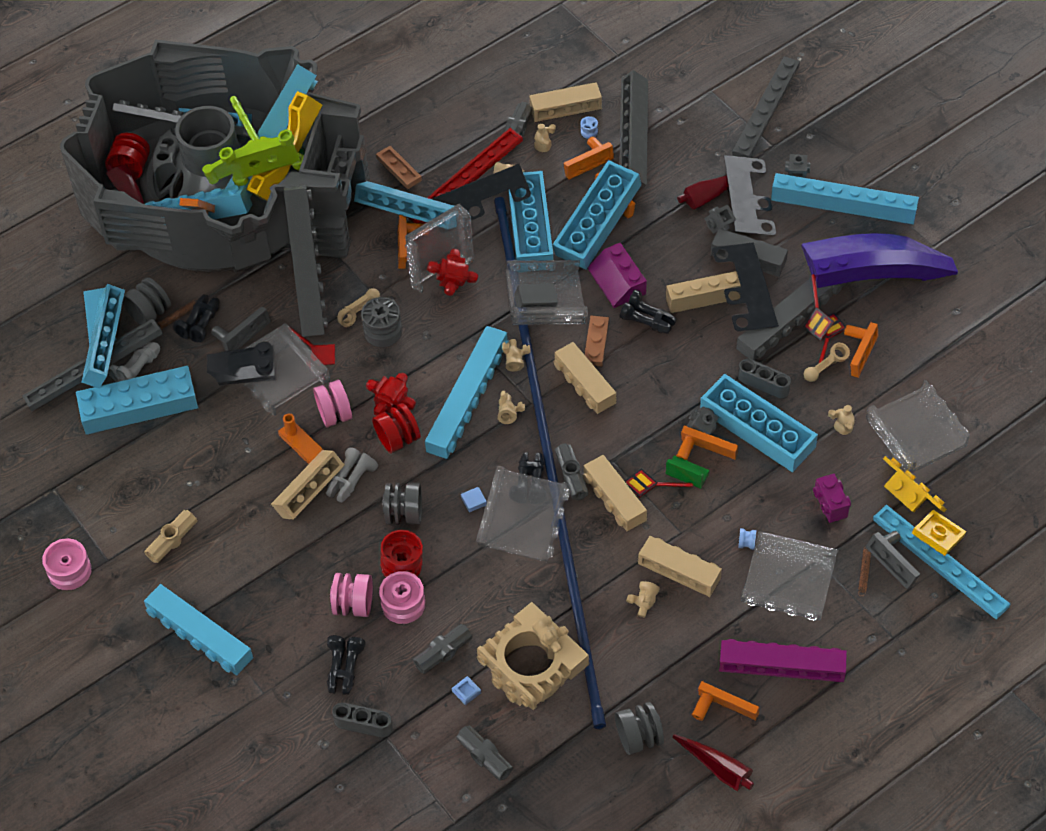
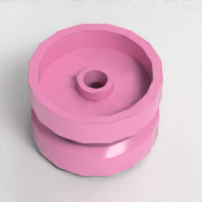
[313,380,352,428]
[42,538,91,590]
[379,571,425,624]

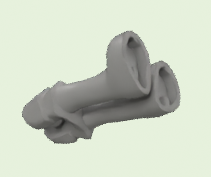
[108,342,160,382]
[326,448,378,503]

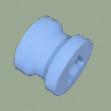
[580,116,598,139]
[738,528,756,550]

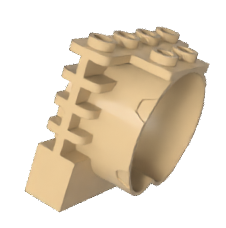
[477,602,589,710]

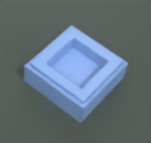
[461,487,487,512]
[452,676,481,705]

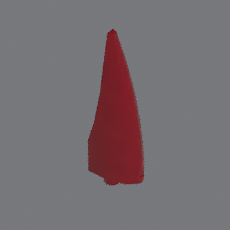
[106,164,144,204]
[677,175,729,209]
[672,734,754,791]

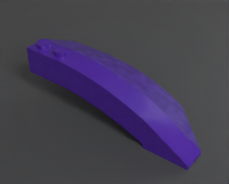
[801,233,958,288]

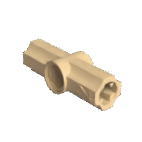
[144,510,197,563]

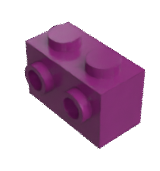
[813,474,851,523]

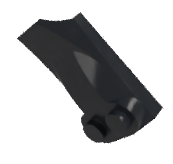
[207,342,276,385]

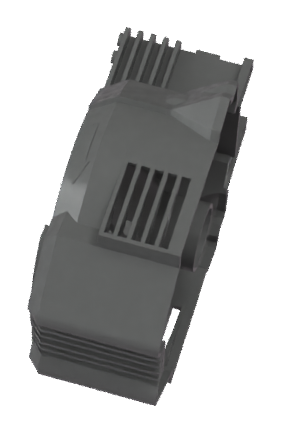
[60,39,370,273]

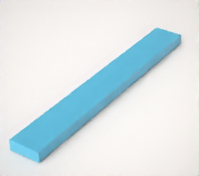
[873,505,1010,620]

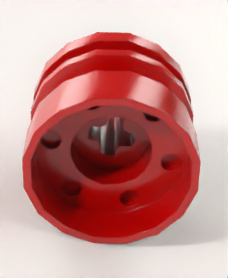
[105,132,150,180]
[372,403,421,454]
[381,530,423,577]

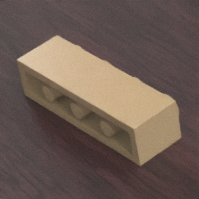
[529,82,602,122]
[666,271,741,313]
[554,342,616,414]
[271,450,345,520]
[583,455,647,531]
[638,536,722,597]

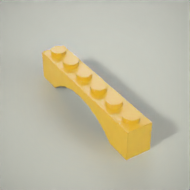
[246,91,322,201]

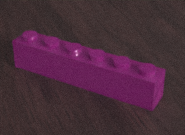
[719,639,847,682]

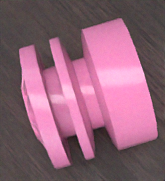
[330,573,373,617]

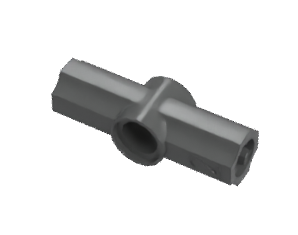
[505,102,532,149]
[555,443,588,501]
[413,624,472,674]
[456,725,513,781]

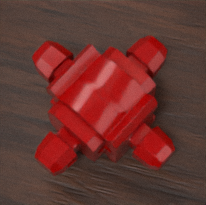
[427,249,478,296]
[366,372,416,416]

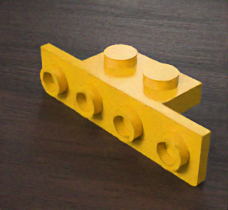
[883,456,947,512]

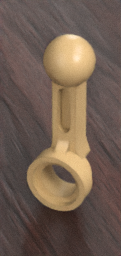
[337,288,380,327]
[804,342,850,382]

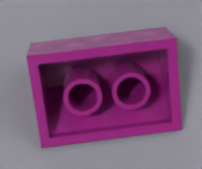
[588,243,647,308]

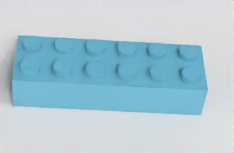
[553,160,641,269]
[508,171,554,271]
[76,366,198,435]
[700,374,818,473]

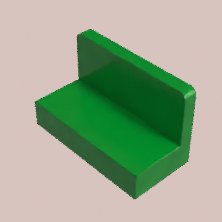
[666,455,710,489]

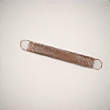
[158,301,196,329]
[859,547,871,596]

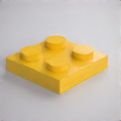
[911,510,966,556]

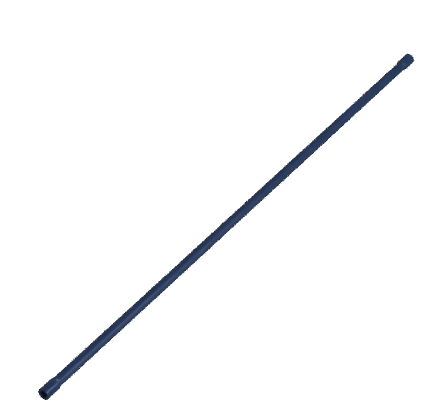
[494,197,606,729]

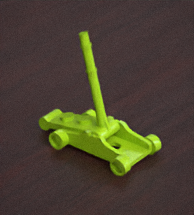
[202,96,304,186]

